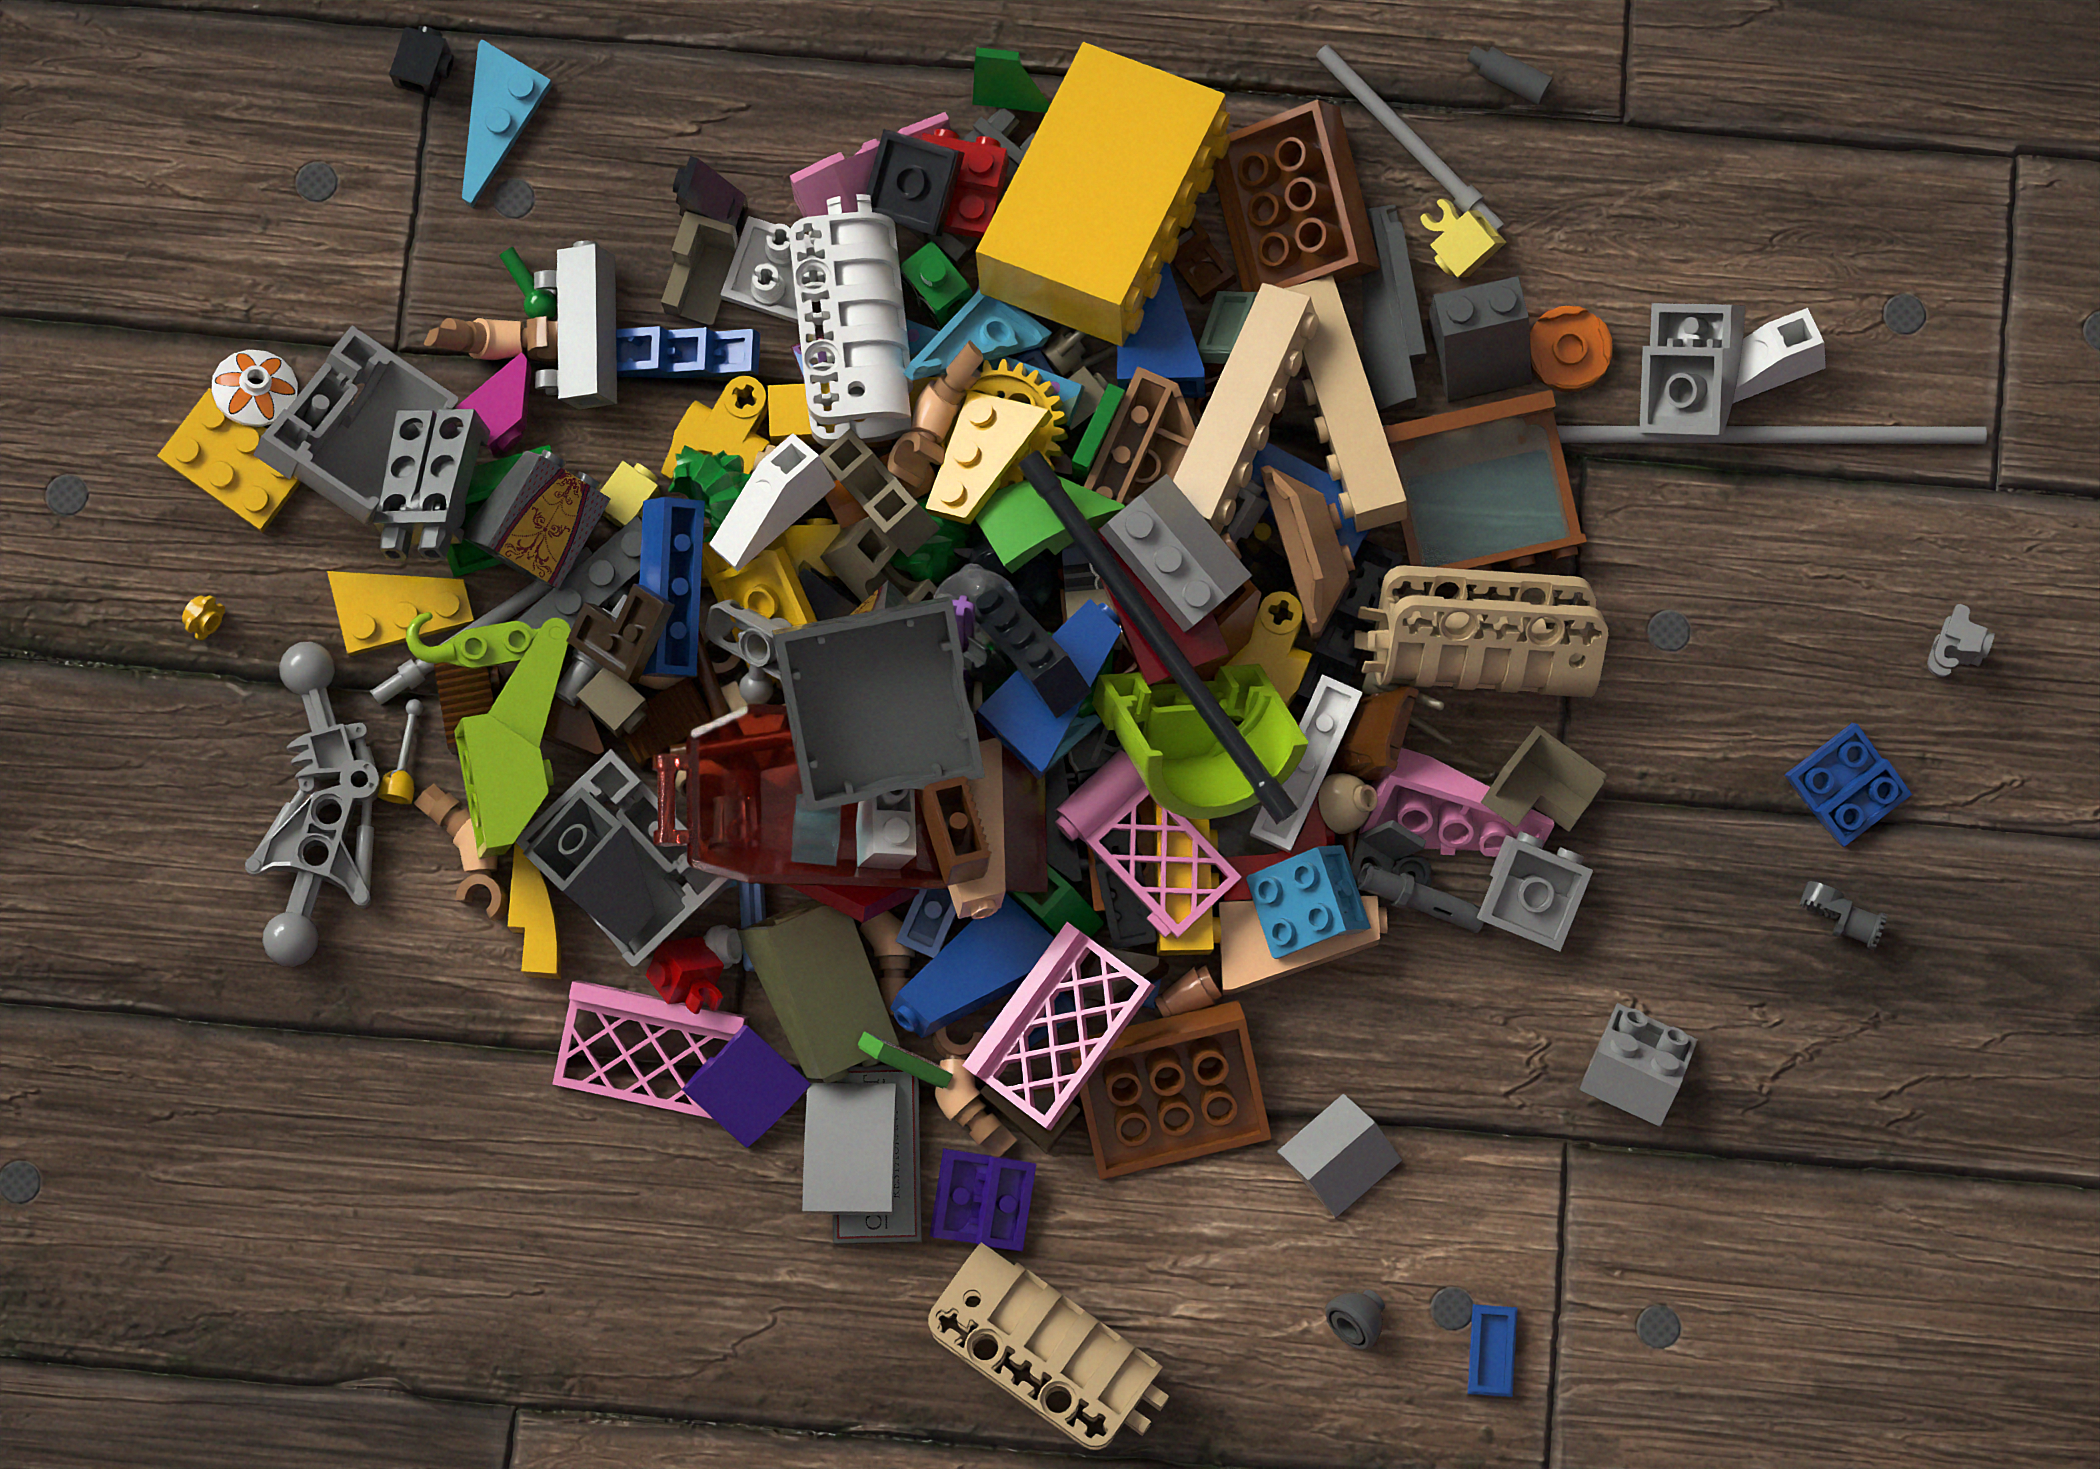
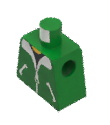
[900,241,973,331]

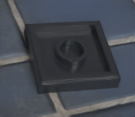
[865,129,965,236]

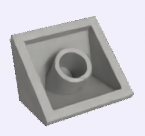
[1277,1094,1402,1219]

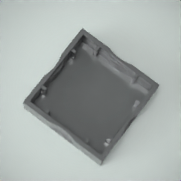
[772,597,985,812]

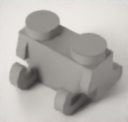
[1927,604,1995,677]

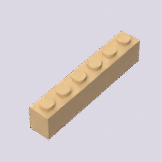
[1284,275,1407,532]
[1173,283,1319,535]

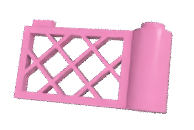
[1055,750,1241,939]

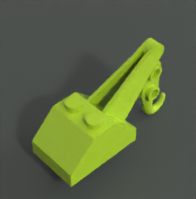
[406,612,571,859]

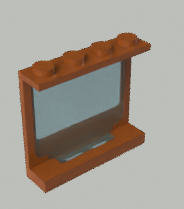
[1383,390,1587,587]

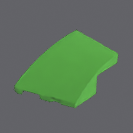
[975,476,1126,573]

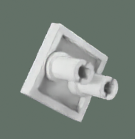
[721,216,818,324]

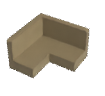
[661,211,739,327]
[1481,726,1607,831]

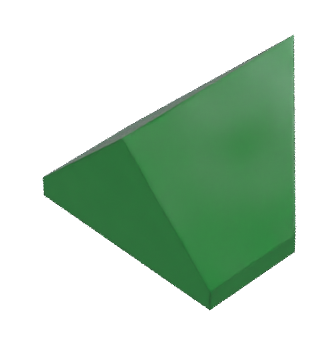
[972,47,1050,113]

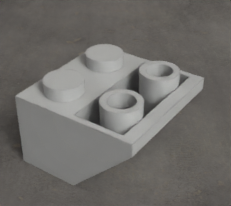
[1579,1003,1698,1127]

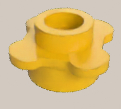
[182,595,225,641]

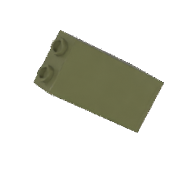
[737,899,899,1083]

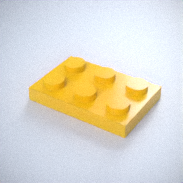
[157,388,301,533]

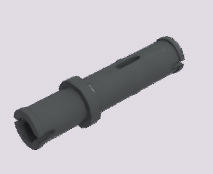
[1357,862,1484,933]

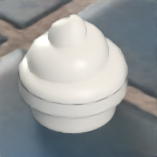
[703,925,743,969]

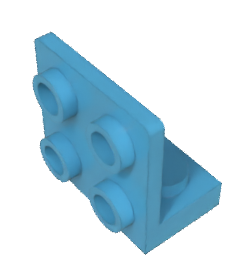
[1246,845,1371,959]

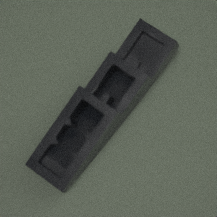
[1294,539,1403,707]
[1077,766,1157,950]

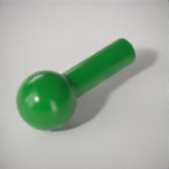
[499,246,558,321]

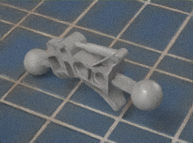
[245,641,381,967]

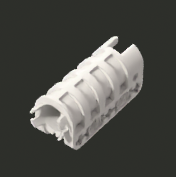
[789,194,913,447]

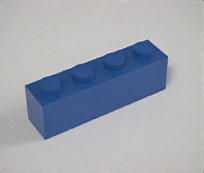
[639,497,705,678]

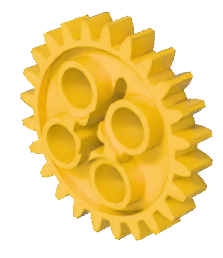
[936,359,1068,489]

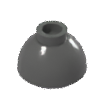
[1325,1290,1385,1350]

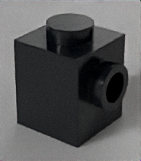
[389,26,454,98]

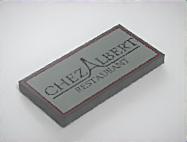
[831,1065,922,1245]

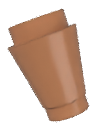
[1154,965,1223,1018]

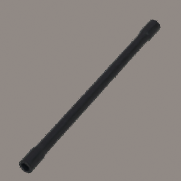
[1017,450,1298,825]

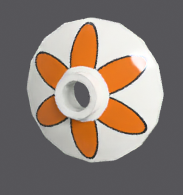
[212,350,298,427]

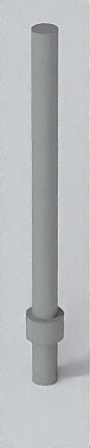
[1316,44,1505,232]
[370,547,592,705]

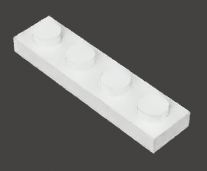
[1250,674,1363,853]

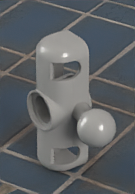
[705,600,792,706]

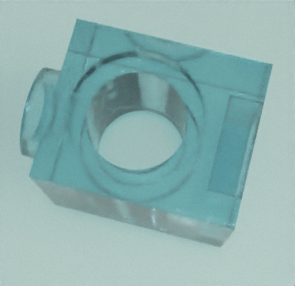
[791,794,841,866]

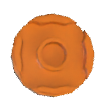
[1530,306,1612,392]

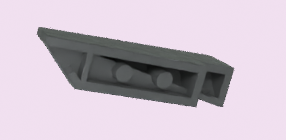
[1362,204,1427,414]

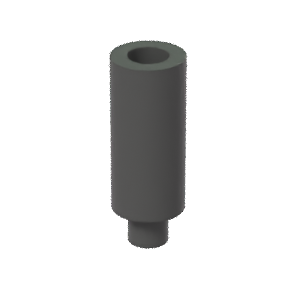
[1467,46,1553,105]

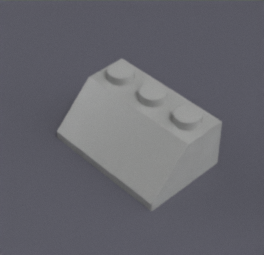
[1099,474,1252,632]

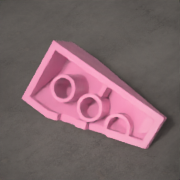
[790,112,950,218]
[1358,748,1554,857]

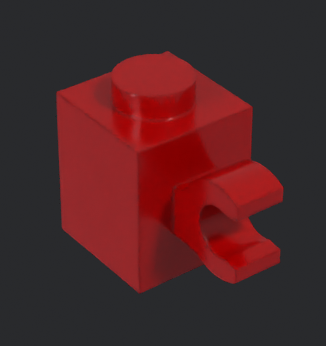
[645,936,724,1014]

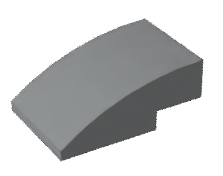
[1639,303,1745,435]
[802,1083,897,1215]

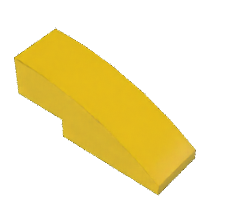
[508,841,561,979]

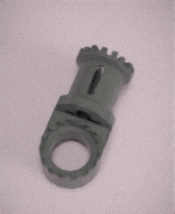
[1799,881,1888,951]

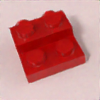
[921,129,1009,239]

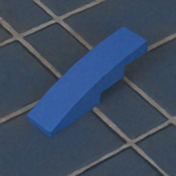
[616,326,760,378]

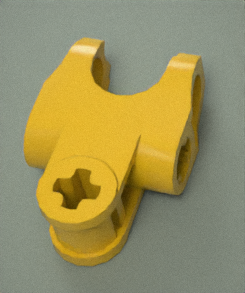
[661,376,771,482]
[1214,591,1313,708]

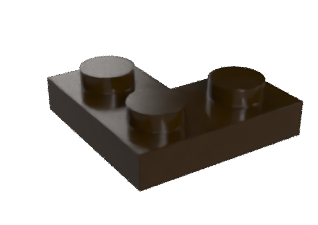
[566,584,675,684]

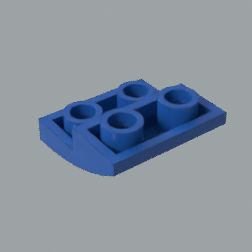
[1784,723,1912,847]

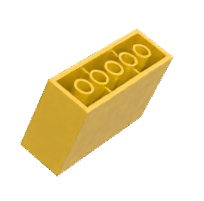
[976,42,1231,347]

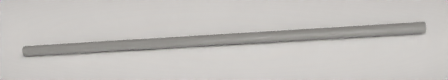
[1382,425,1987,444]

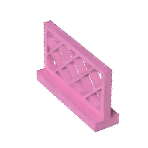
[962,922,1155,1131]
[553,980,749,1119]

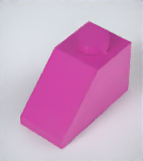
[455,352,531,455]

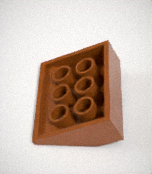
[1212,99,1380,292]
[1067,1000,1272,1180]

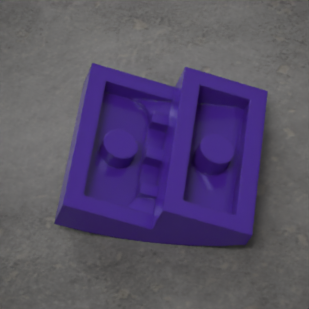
[682,1025,811,1148]
[929,1148,1036,1251]

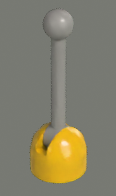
[378,699,423,804]

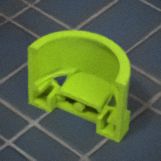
[1092,664,1309,819]

